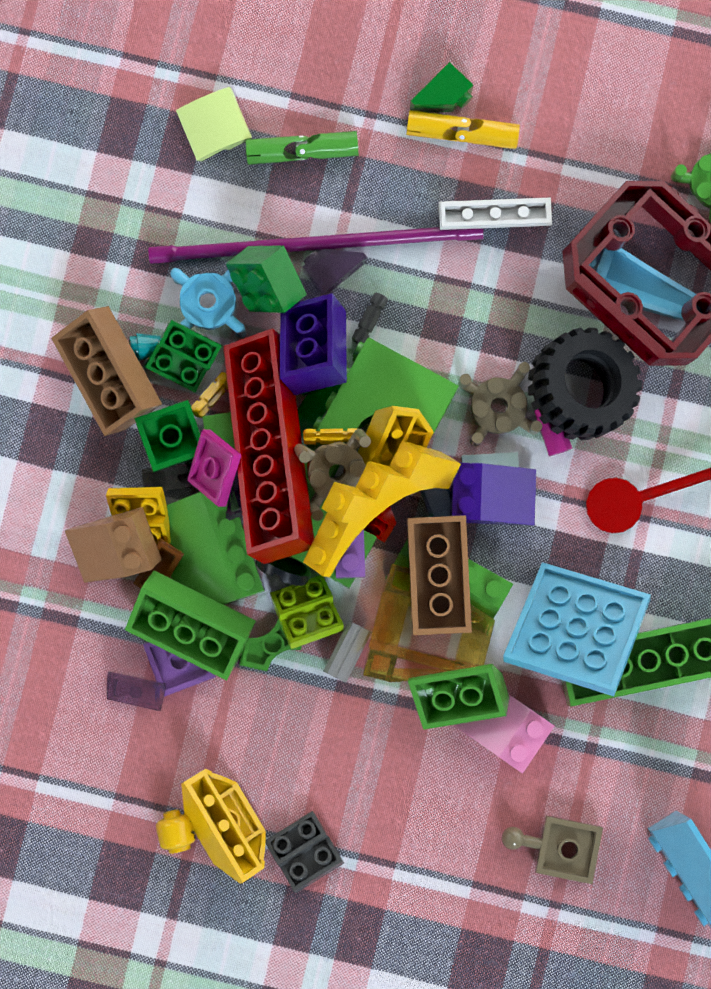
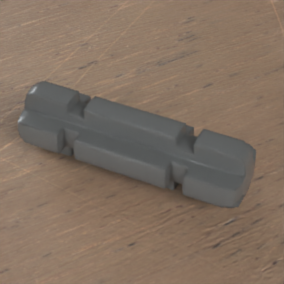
[352,292,387,344]

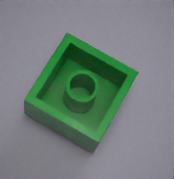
[226,246,307,313]

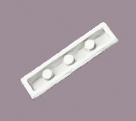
[438,198,552,230]

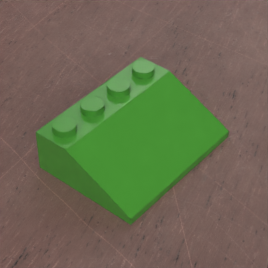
[167,490,265,605]

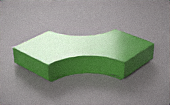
[239,619,302,671]

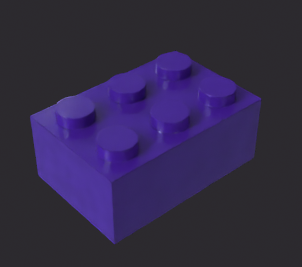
[280,293,347,395]

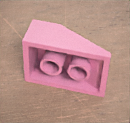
[454,695,555,774]

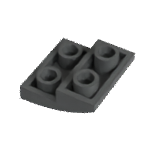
[265,811,344,893]

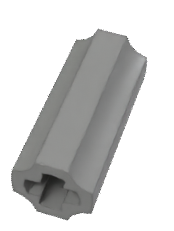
[323,621,372,683]

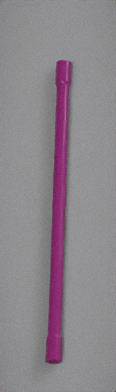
[148,227,483,264]

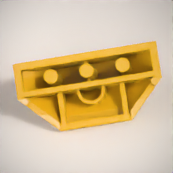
[358,406,434,466]
[181,769,266,884]

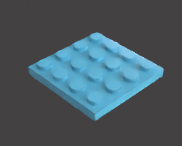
[503,562,651,696]

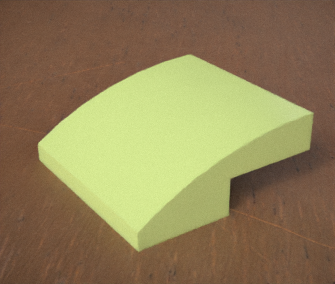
[176,87,252,161]

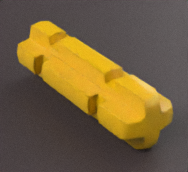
[191,372,228,418]
[303,428,357,445]

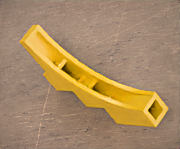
[303,440,461,577]

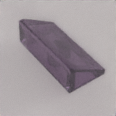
[107,671,167,711]

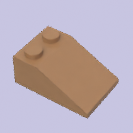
[65,507,162,583]

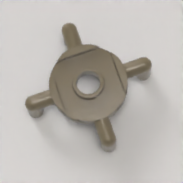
[458,362,542,446]
[294,429,371,521]

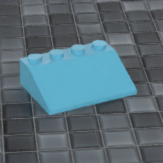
[648,811,711,928]

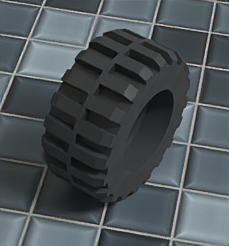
[528,327,642,441]

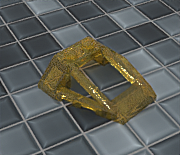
[363,564,495,682]

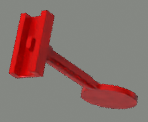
[586,468,711,533]

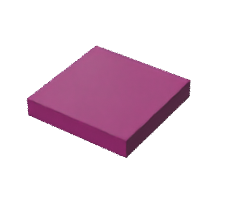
[187,429,241,507]

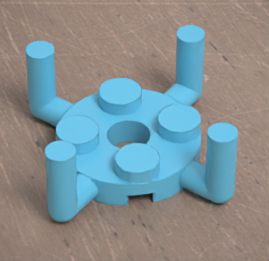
[170,268,247,338]

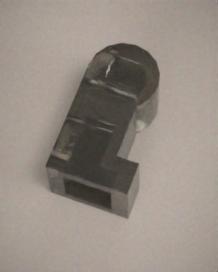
[141,464,194,493]

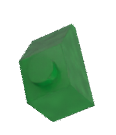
[410,62,473,112]

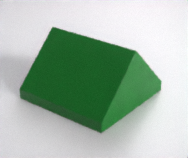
[134,400,201,472]

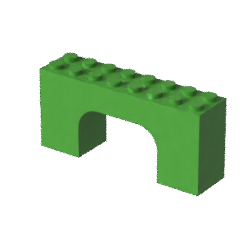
[289,337,459,589]

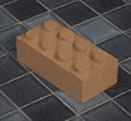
[51,306,162,436]
[407,515,472,635]

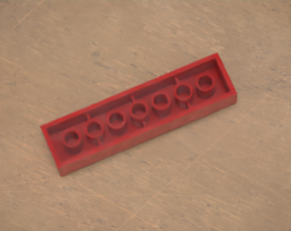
[223,328,314,564]

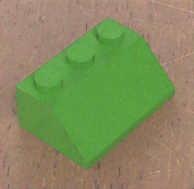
[408,664,510,730]

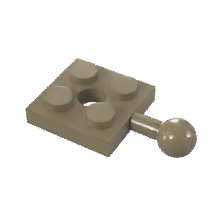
[502,815,603,884]

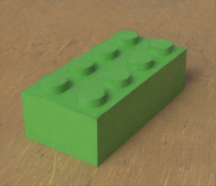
[125,570,256,681]

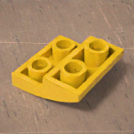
[105,487,171,545]

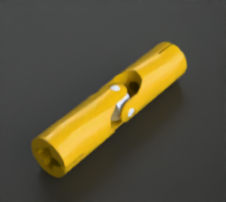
[406,110,520,149]

